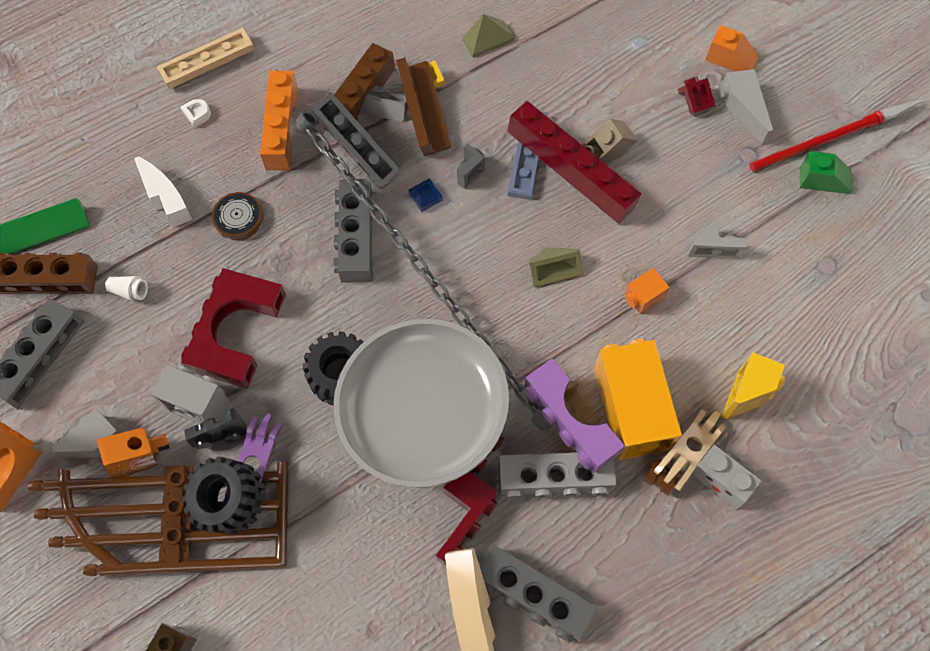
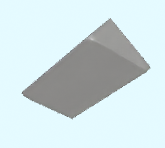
[360,88,409,122]

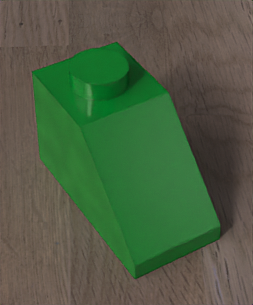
[800,151,852,194]

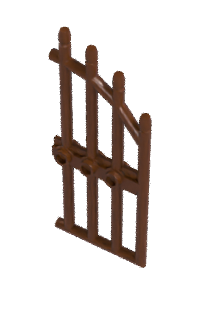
[28,462,288,576]

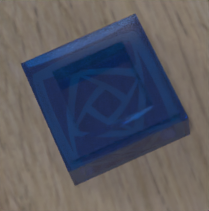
[408,178,443,212]

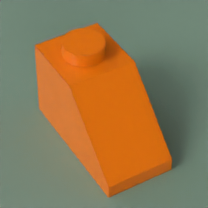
[706,25,759,71]

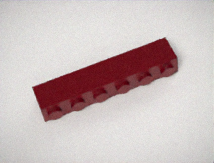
[507,101,642,224]

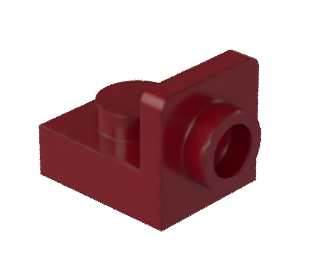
[677,76,716,115]

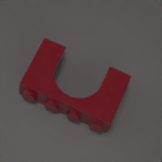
[181,268,286,389]

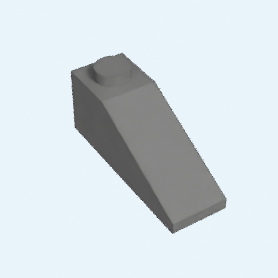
[719,69,773,145]

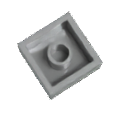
[151,365,231,424]

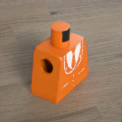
[96,428,170,477]

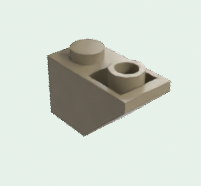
[583,119,638,164]

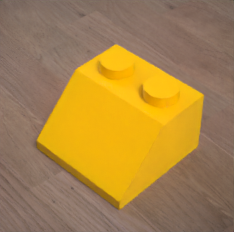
[721,352,786,419]

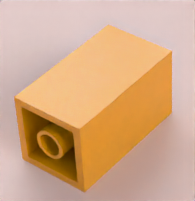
[594,339,682,461]

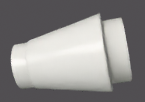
[105,276,148,302]

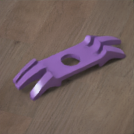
[222,414,283,509]

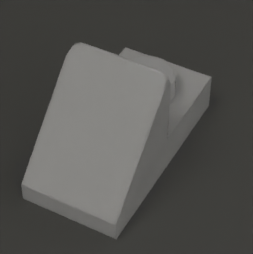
[688,220,746,259]

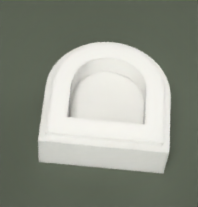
[181,99,211,128]

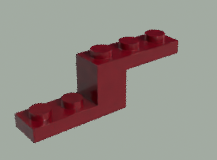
[436,431,504,567]

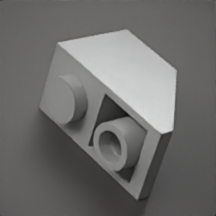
[51,409,121,459]

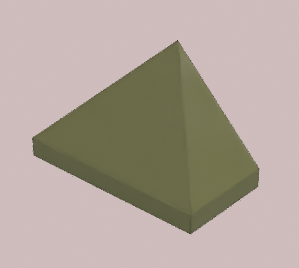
[463,14,514,58]
[529,248,584,287]

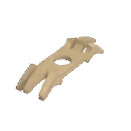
[654,409,726,491]

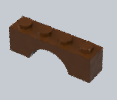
[324,43,395,131]

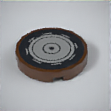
[211,192,264,241]

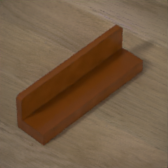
[396,57,452,156]

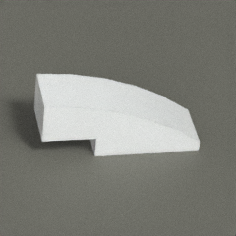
[134,156,193,227]

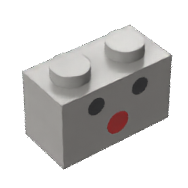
[692,444,761,509]

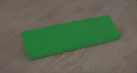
[0,198,90,255]

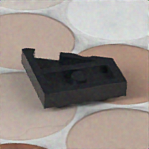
[184,409,247,449]

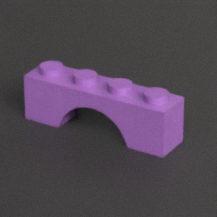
[524,358,625,473]

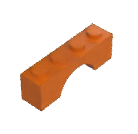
[260,71,298,170]

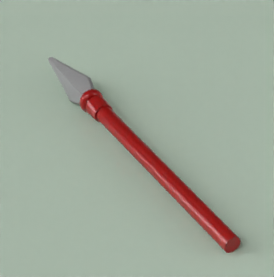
[749,99,923,172]

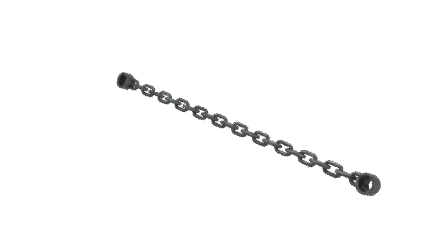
[296,111,554,430]

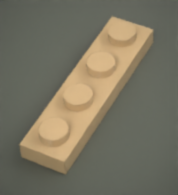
[157,27,255,89]

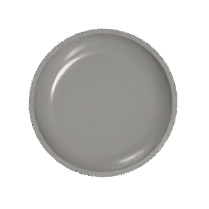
[334,319,509,488]

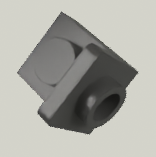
[457,143,485,189]

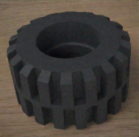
[303,331,363,406]
[182,457,266,534]

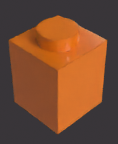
[624,268,670,314]

